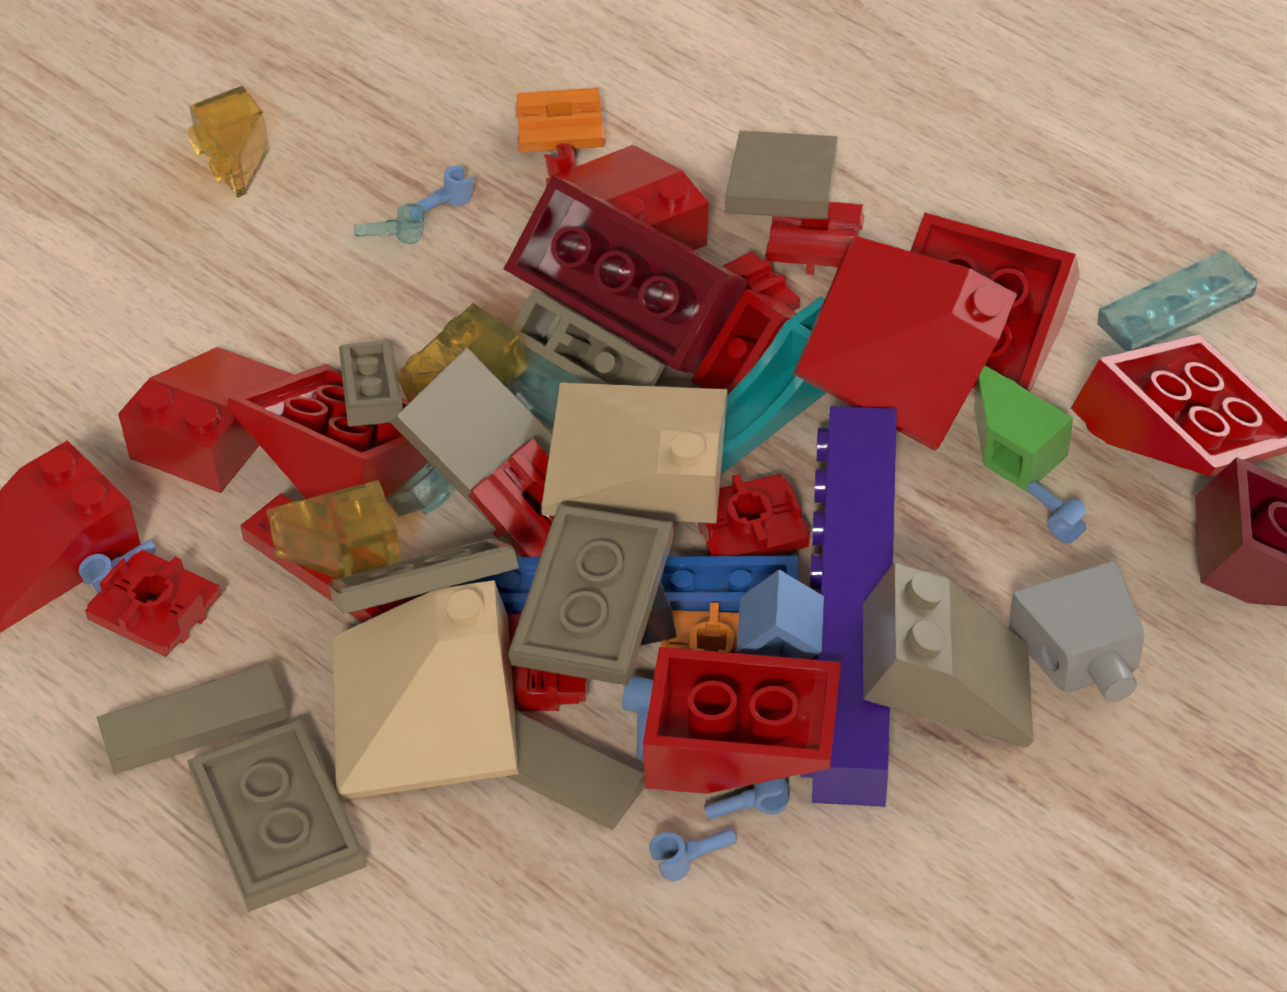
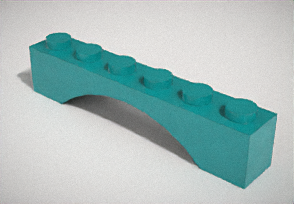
[720,296,826,475]

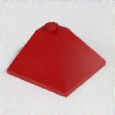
[910,212,1080,392]
[793,235,1017,451]
[1070,334,1287,477]
[227,364,427,521]

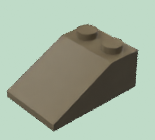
[863,562,1033,747]

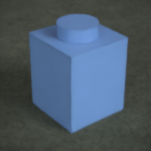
[736,570,824,660]

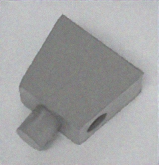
[1009,560,1144,702]

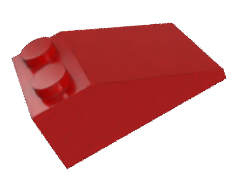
[546,145,709,250]
[118,347,295,493]
[0,440,141,633]
[642,647,841,794]

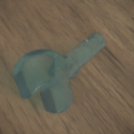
[354,203,425,244]

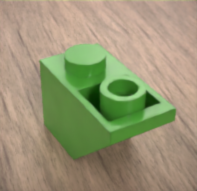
[974,366,1073,492]

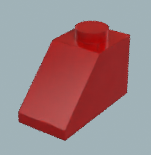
[691,289,797,395]

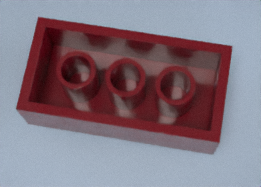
[503,175,748,374]

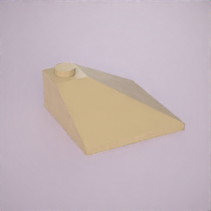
[542,383,727,523]
[332,580,519,801]

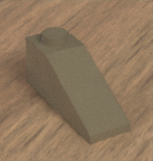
[507,289,665,386]

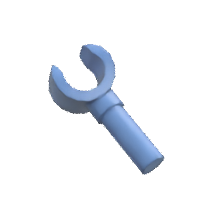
[407,166,474,219]
[1027,481,1086,544]
[79,540,156,593]
[622,676,653,760]
[704,778,789,820]
[649,829,737,881]

